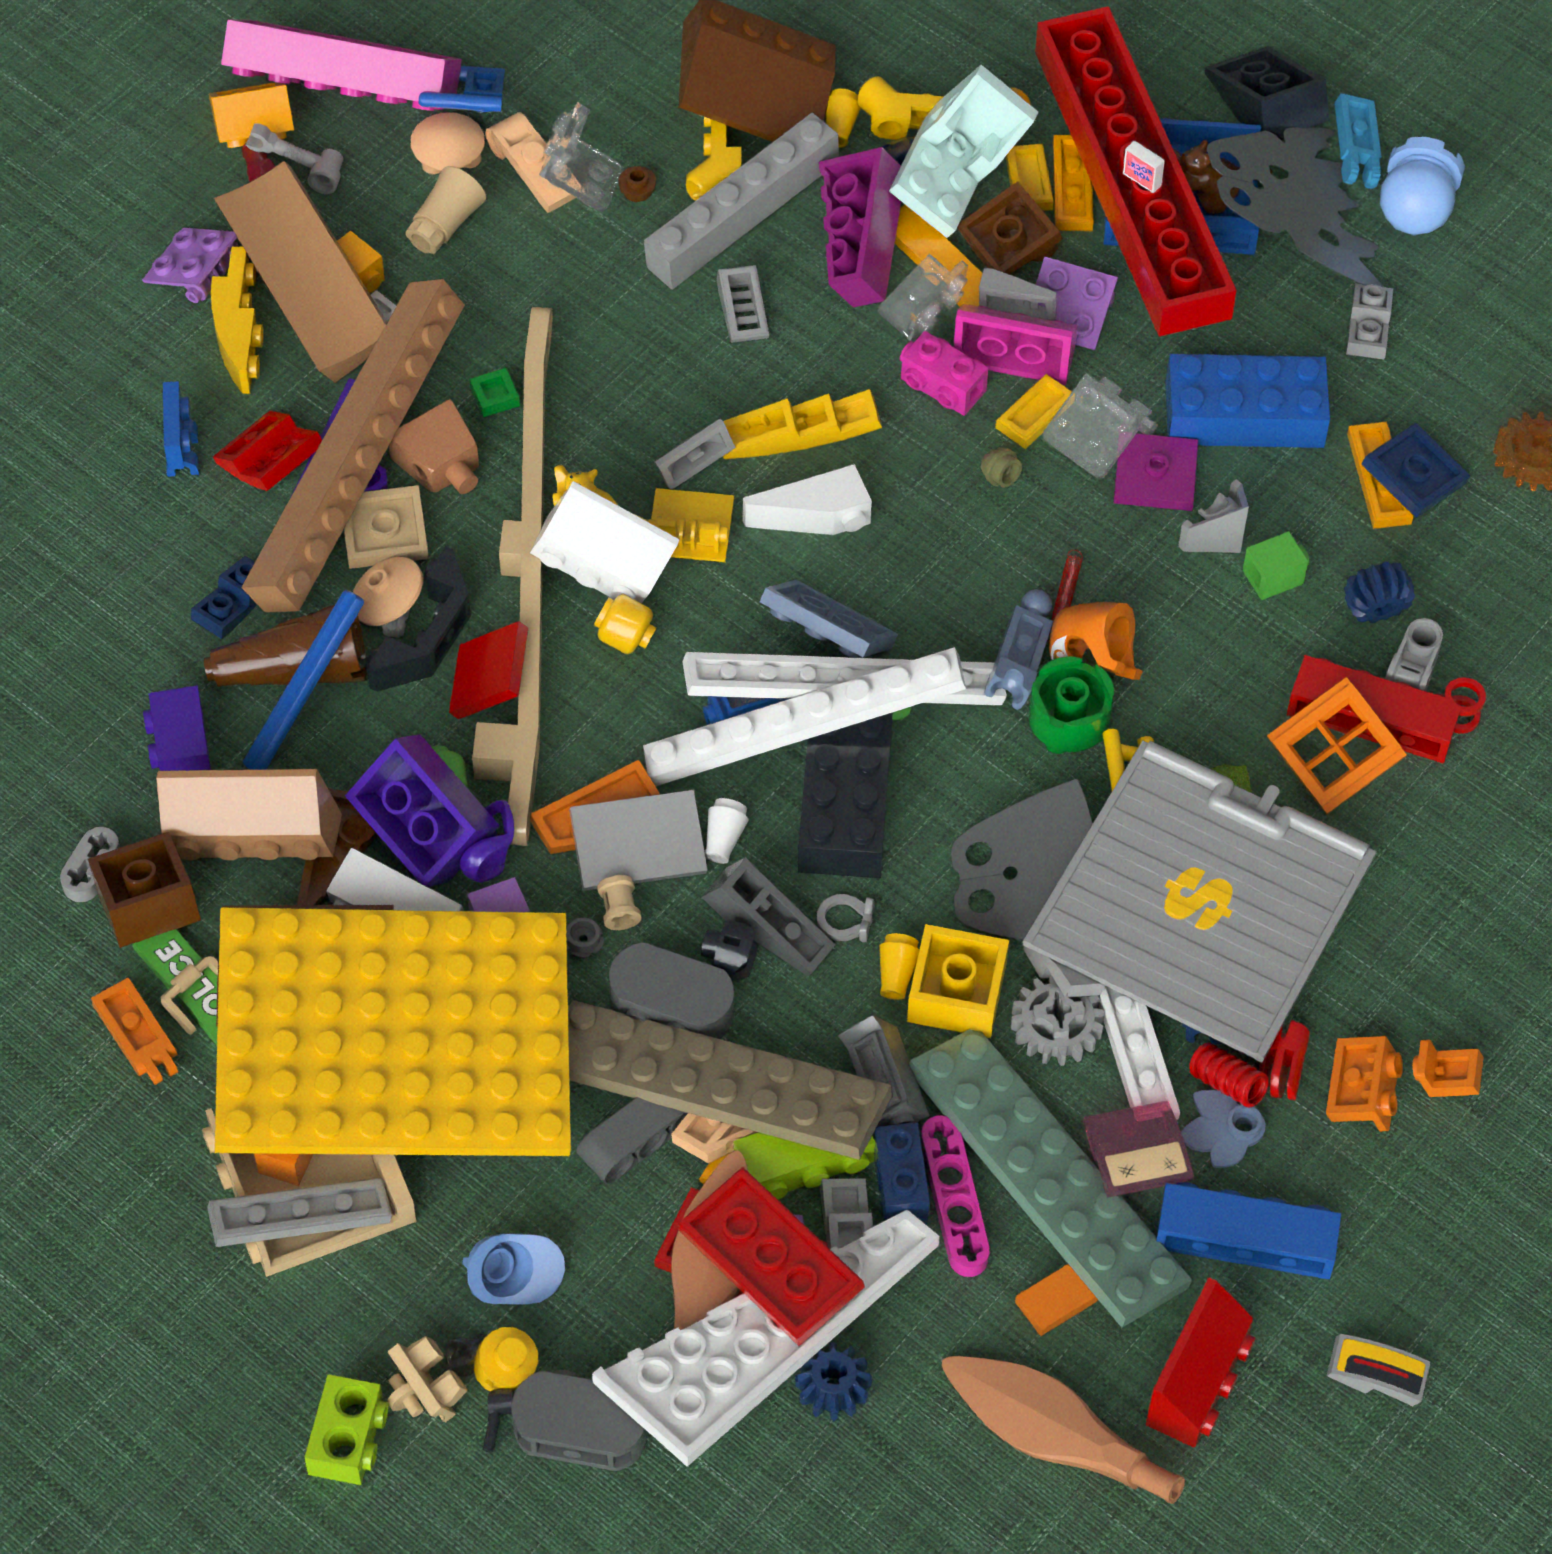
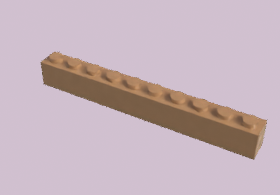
[241,279,465,612]

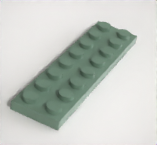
[909,1029,1192,1328]

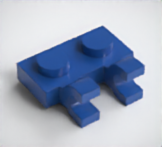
[163,381,199,477]

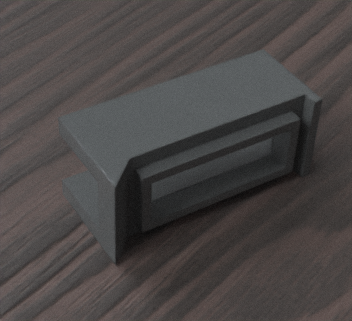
[838,1015,929,1127]

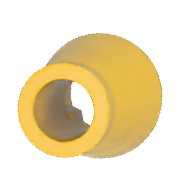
[825,89,861,148]
[879,933,919,1000]

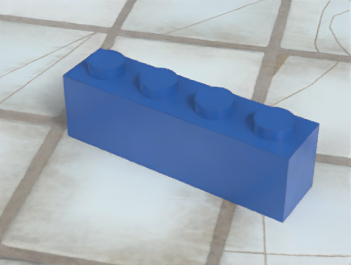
[1156,1182,1341,1280]

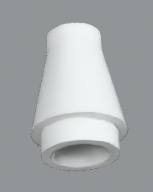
[705,798,749,864]

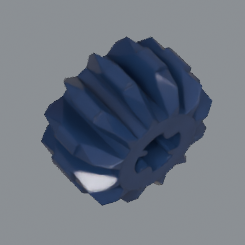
[1344,561,1415,623]
[795,1341,872,1421]

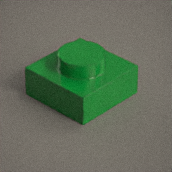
[469,368,520,417]

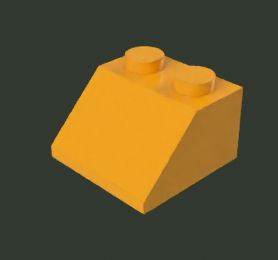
[208,82,294,148]

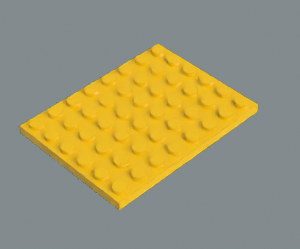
[215,907,571,1156]

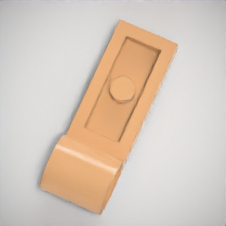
[485,112,580,214]

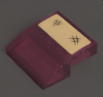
[1083,1100,1194,1198]

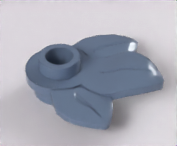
[1179,1090,1266,1168]

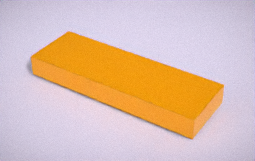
[1053,135,1093,231]
[1347,422,1414,529]

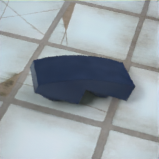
[191,556,257,639]

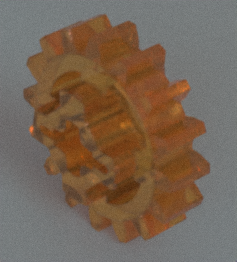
[1493,412,1552,491]

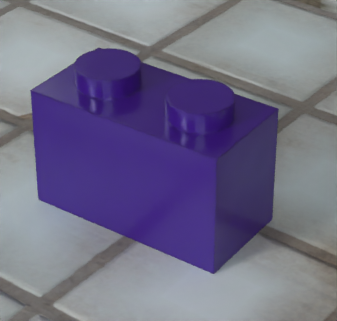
[143,685,211,771]

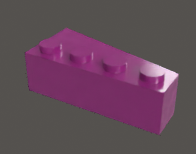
[819,147,901,308]

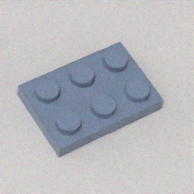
[760,580,898,658]

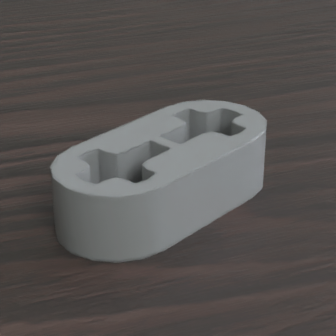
[60,827,120,902]

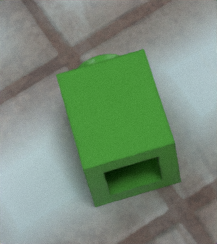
[1242,531,1309,600]

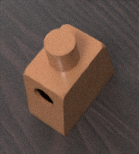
[389,399,479,494]

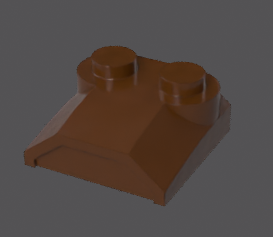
[957,181,1063,274]

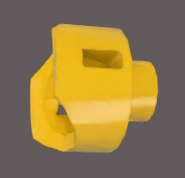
[474,1327,538,1391]

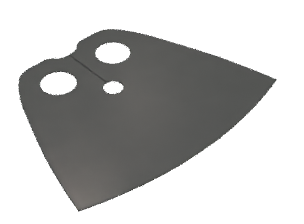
[951,778,1093,940]

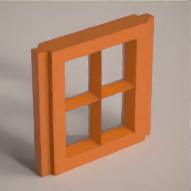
[1267,677,1407,815]

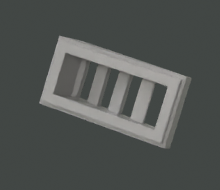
[716,265,769,343]
[979,268,1057,321]

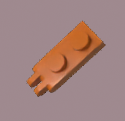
[91,977,178,1085]

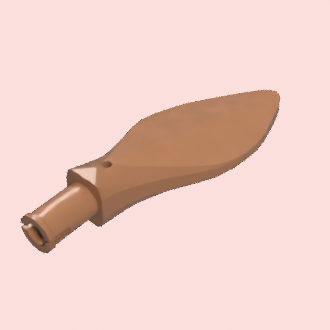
[671,1150,748,1330]
[942,1356,1185,1504]

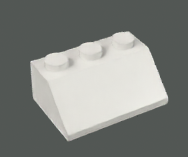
[530,481,680,603]

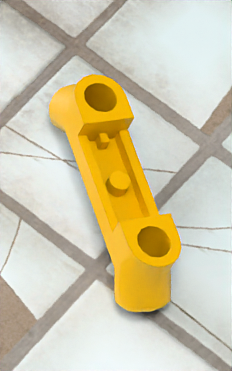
[858,76,1031,140]
[686,117,741,201]

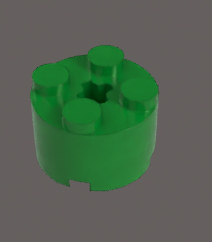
[1029,656,1114,754]

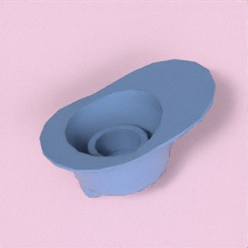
[463,1234,565,1305]

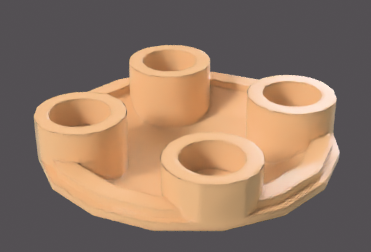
[411,113,485,174]

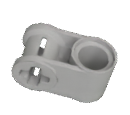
[1385,618,1443,691]

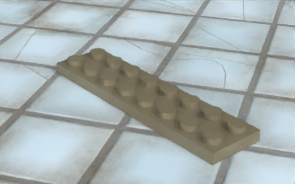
[568,1000,892,1160]

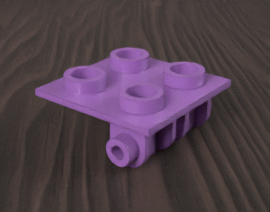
[142,228,239,303]
[1036,257,1118,350]

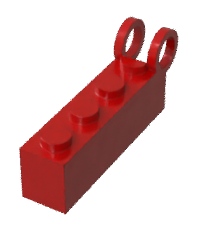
[1287,655,1486,763]

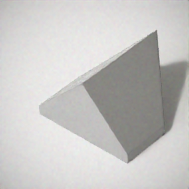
[1178,479,1249,553]

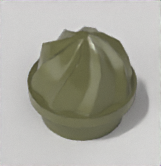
[981,448,1022,488]

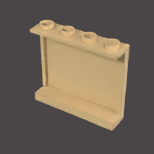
[202,1108,416,1277]

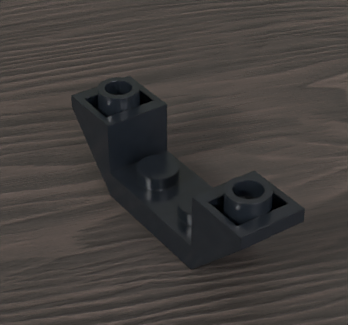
[365,546,471,692]

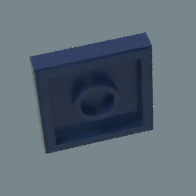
[1361,423,1471,518]

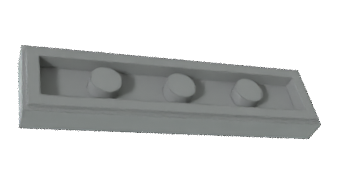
[207,1178,392,1247]

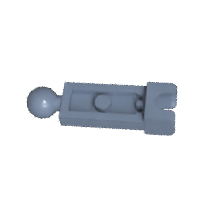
[984,589,1053,710]

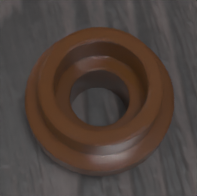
[618,166,656,202]

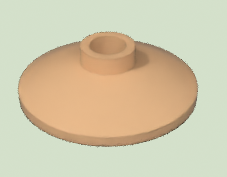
[353,557,423,626]

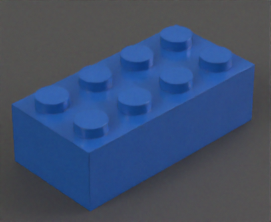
[1165,354,1330,448]

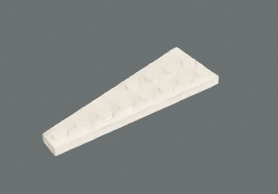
[592,1210,939,1467]

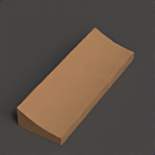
[214,161,387,383]

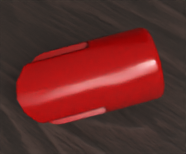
[1259,1020,1310,1101]

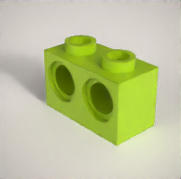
[304,1374,389,1485]

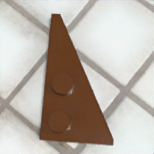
[297,788,378,905]

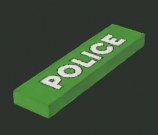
[132,929,218,1045]

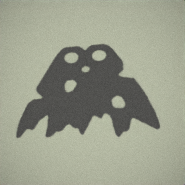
[1207,127,1384,287]

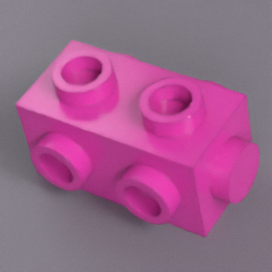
[900,331,989,416]

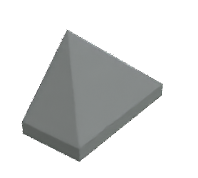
[655,419,736,490]

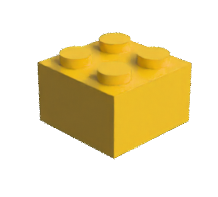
[907,924,1009,1038]

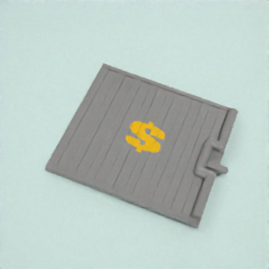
[1023,740,1377,1062]

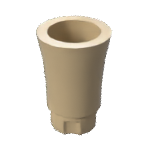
[406,166,486,254]

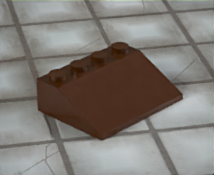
[678,0,836,142]

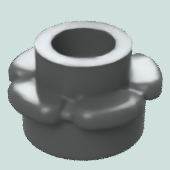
[566,917,604,958]

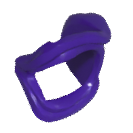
[459,800,514,883]

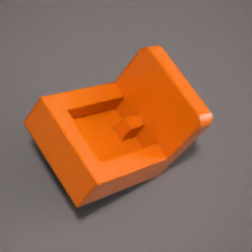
[1413,1040,1484,1097]

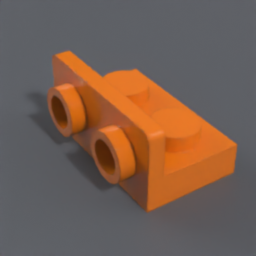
[1326,1036,1403,1132]

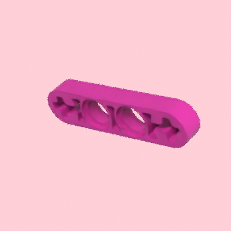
[921,1116,989,1277]

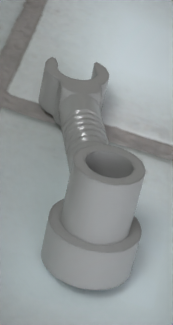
[246,123,343,194]

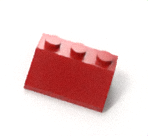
[1146,1277,1256,1448]

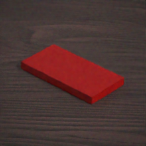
[677,1167,865,1346]

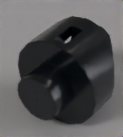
[701,919,758,980]

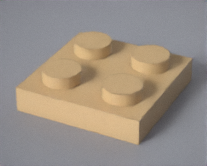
[344,485,429,569]

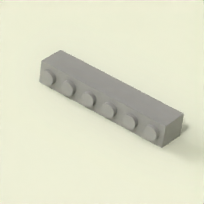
[644,113,839,290]

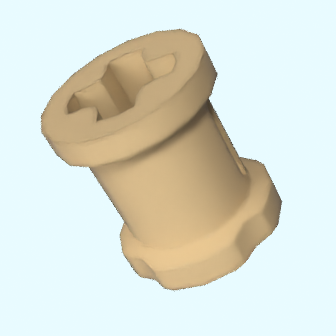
[597,875,641,930]

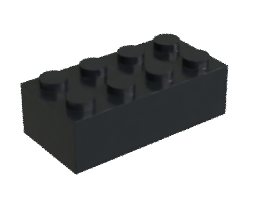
[798,712,893,878]

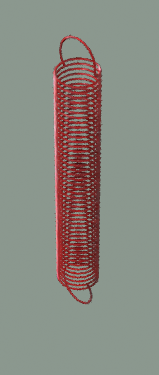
[1047,550,1083,644]

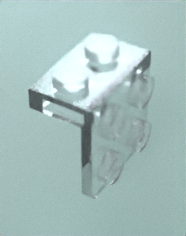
[539,102,622,212]
[877,253,968,341]
[1043,373,1158,479]

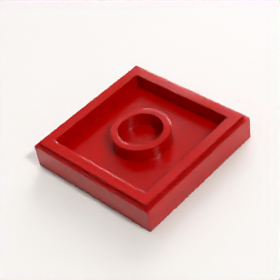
[449,621,528,719]

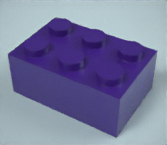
[345,734,500,887]

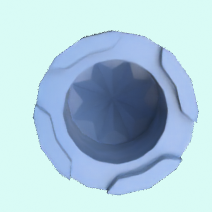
[1380,137,1465,236]

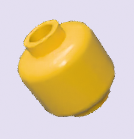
[594,594,657,654]

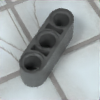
[576,1097,688,1185]

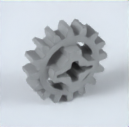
[1011,975,1105,1066]

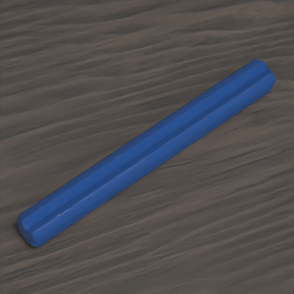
[243,590,364,770]

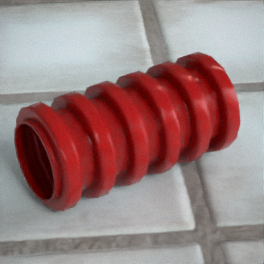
[1189,1042,1269,1108]

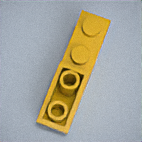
[211,246,264,394]

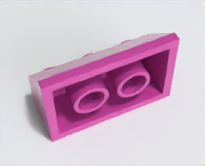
[954,304,1078,385]

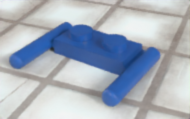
[418,66,505,112]

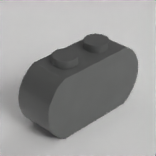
[609,942,734,1039]
[511,1370,648,1471]

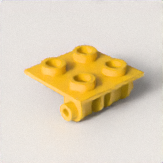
[648,488,734,562]

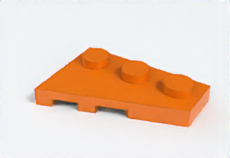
[530,760,660,854]

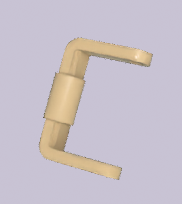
[161,956,218,1035]

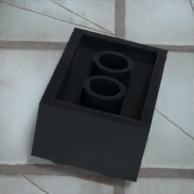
[1204,46,1329,140]

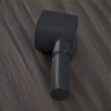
[482,1388,513,1452]

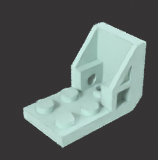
[889,65,1038,238]

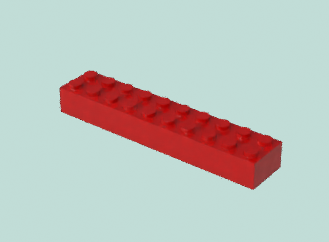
[1035,6,1237,337]

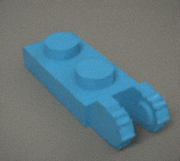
[1334,93,1381,189]

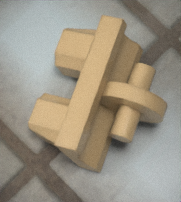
[387,1336,468,1422]

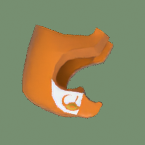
[1049,602,1143,680]

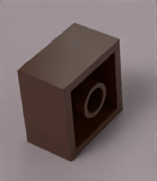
[88,832,201,948]

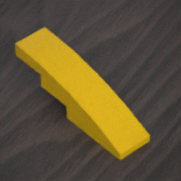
[723,389,882,459]

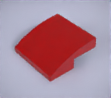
[213,411,322,491]

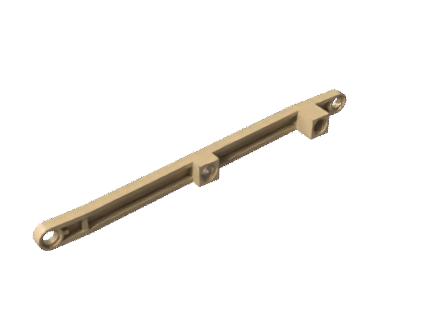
[472,307,553,846]

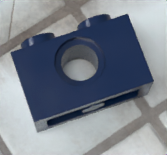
[873,1123,930,1225]

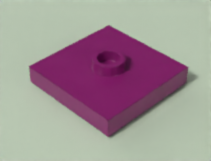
[1113,432,1198,511]

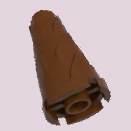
[204,605,368,687]

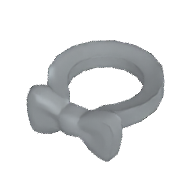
[817,894,875,942]

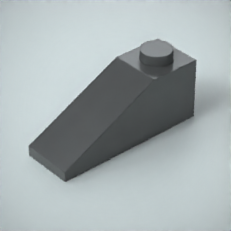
[701,858,835,976]

